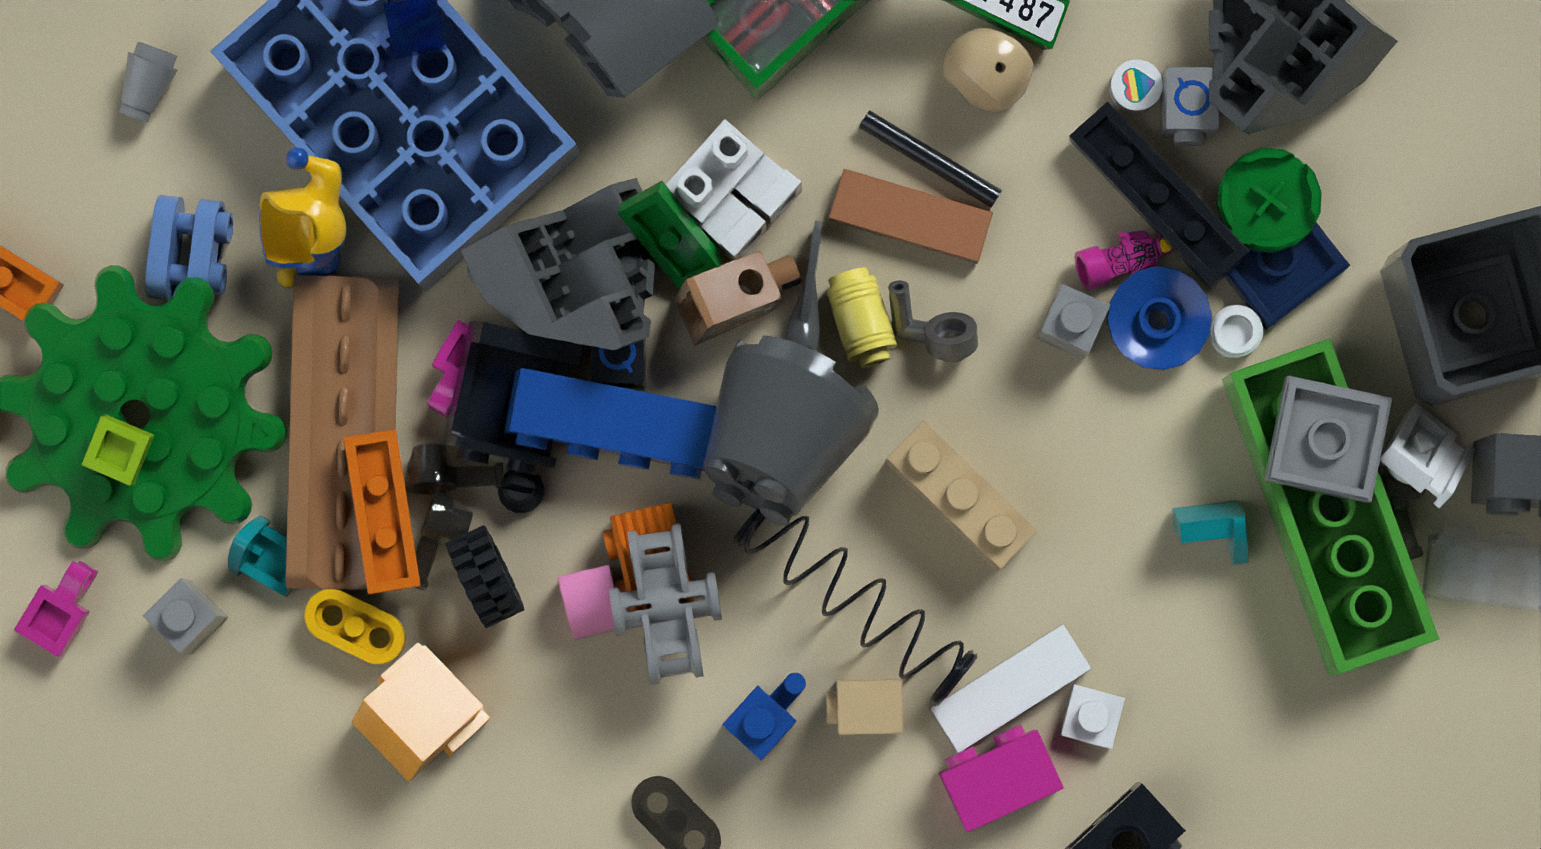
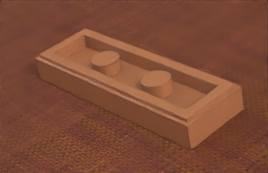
[829,169,993,264]

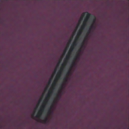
[859,110,1002,208]

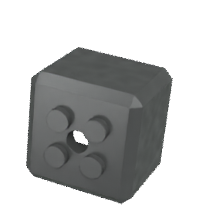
[1380,206,1541,406]

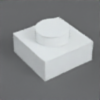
[1059,684,1125,749]

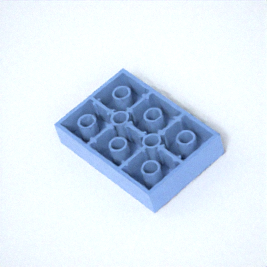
[210,0,580,292]

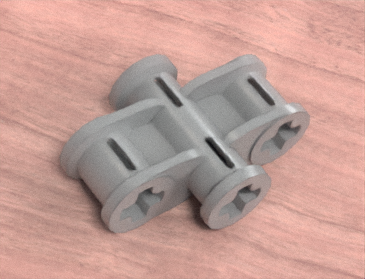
[609,523,722,685]

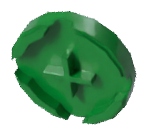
[1216,148,1322,253]

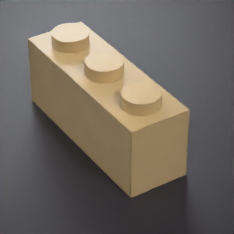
[885,420,1037,571]

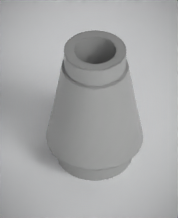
[118,42,178,122]

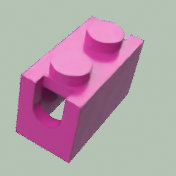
[938,725,1064,832]

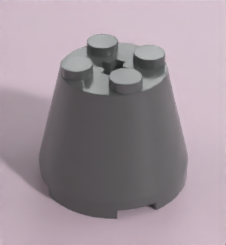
[703,335,879,525]

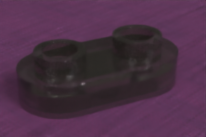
[631,776,721,849]

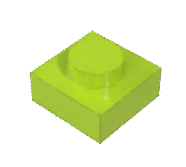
[82,415,155,486]

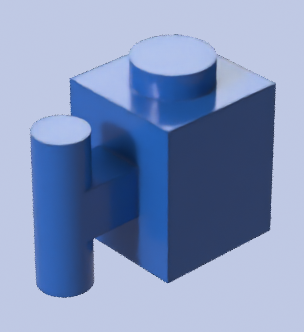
[722,673,806,761]

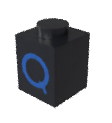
[591,339,646,388]

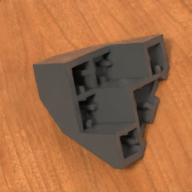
[1209,0,1398,134]
[461,178,655,350]

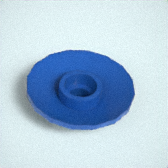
[1107,266,1212,370]

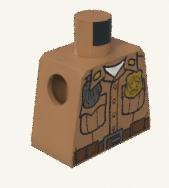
[674,251,801,346]

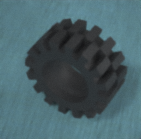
[445,525,525,628]

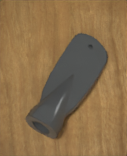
[785,220,823,350]

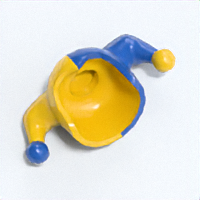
[259,147,346,288]

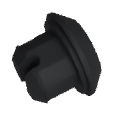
[498,470,544,513]

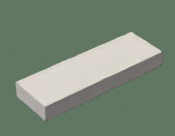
[929,624,1092,753]

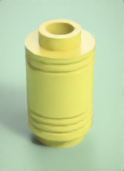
[826,267,897,368]

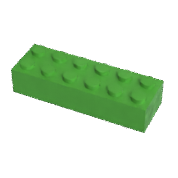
[1222,338,1440,675]

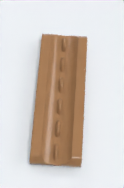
[286,275,399,590]

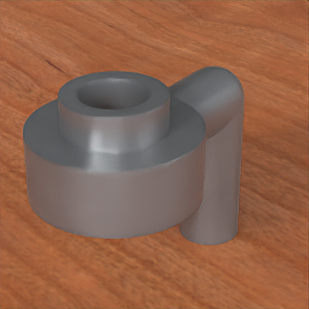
[888,280,978,363]

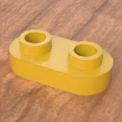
[304,589,407,665]

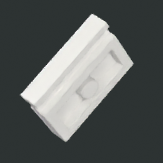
[1380,402,1475,508]

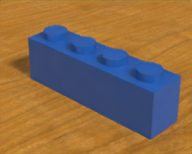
[504,368,716,480]

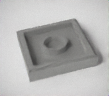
[1264,375,1392,503]

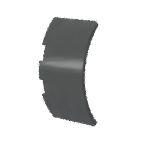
[509,0,718,98]

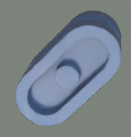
[145,195,234,302]

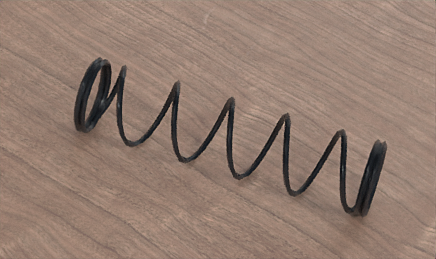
[733,508,978,706]

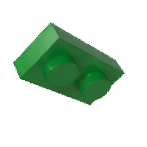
[617,181,724,289]

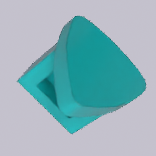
[1172,500,1248,565]
[228,516,292,597]

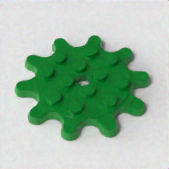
[0,265,287,561]

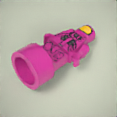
[1074,230,1174,291]

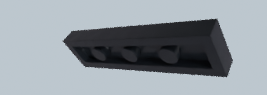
[1069,101,1250,290]

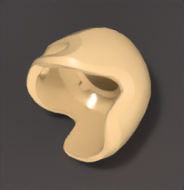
[942,27,1034,113]

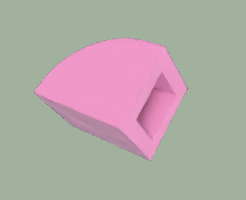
[557,565,615,640]

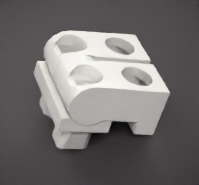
[666,119,802,261]

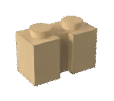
[826,679,903,735]

